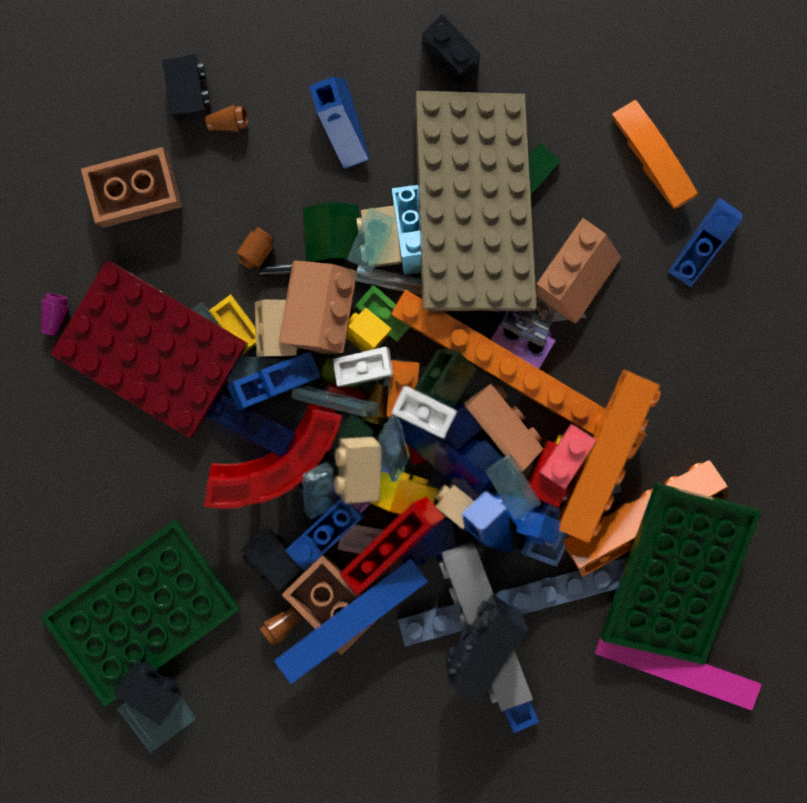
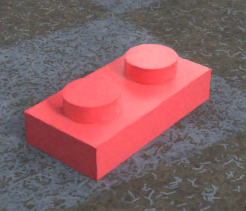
[540,424,596,489]

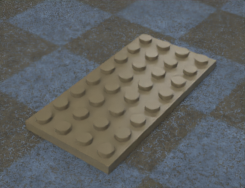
[414,91,537,311]

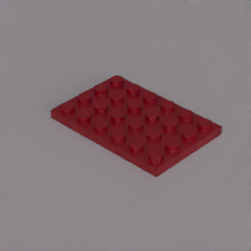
[51,259,249,438]

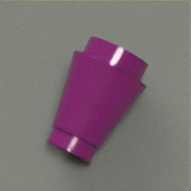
[41,293,70,336]

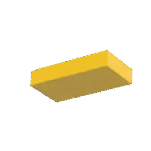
[209,294,256,355]

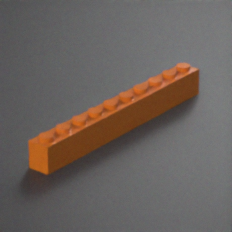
[390,289,647,458]

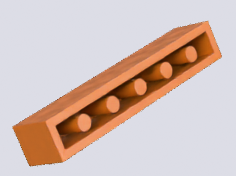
[557,369,660,543]
[563,460,728,577]

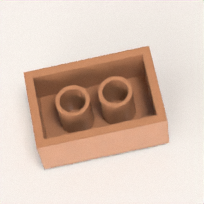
[81,147,183,228]
[282,552,378,655]

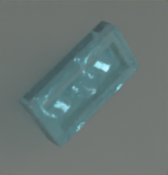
[347,208,396,272]
[485,455,541,519]
[303,462,334,519]

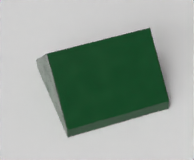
[303,202,362,262]

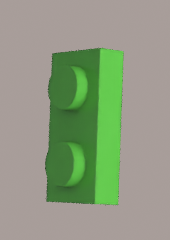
[355,285,410,342]

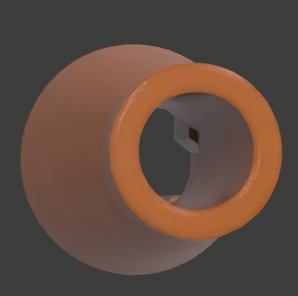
[205,104,249,132]
[260,607,302,646]

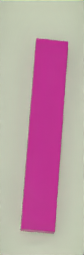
[595,638,762,710]

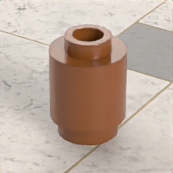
[236,227,275,270]

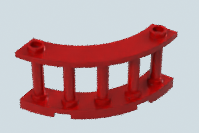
[204,399,341,508]

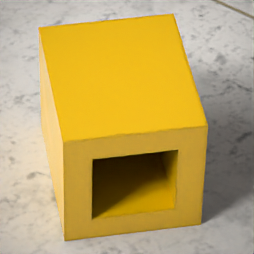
[346,308,391,352]

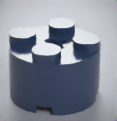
[452,427,515,493]

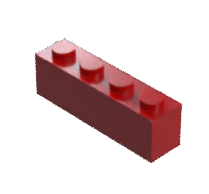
[340,496,445,596]

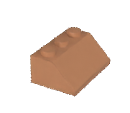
[535,218,621,324]
[278,261,357,355]
[463,382,543,473]

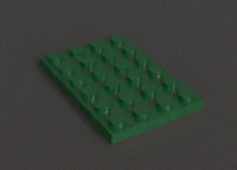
[600,482,762,665]
[40,519,241,707]

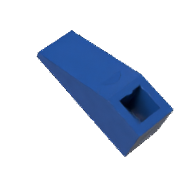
[309,76,370,168]
[668,198,742,287]
[461,492,513,554]
[285,498,364,571]

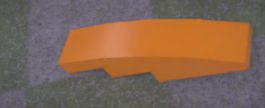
[612,100,698,210]

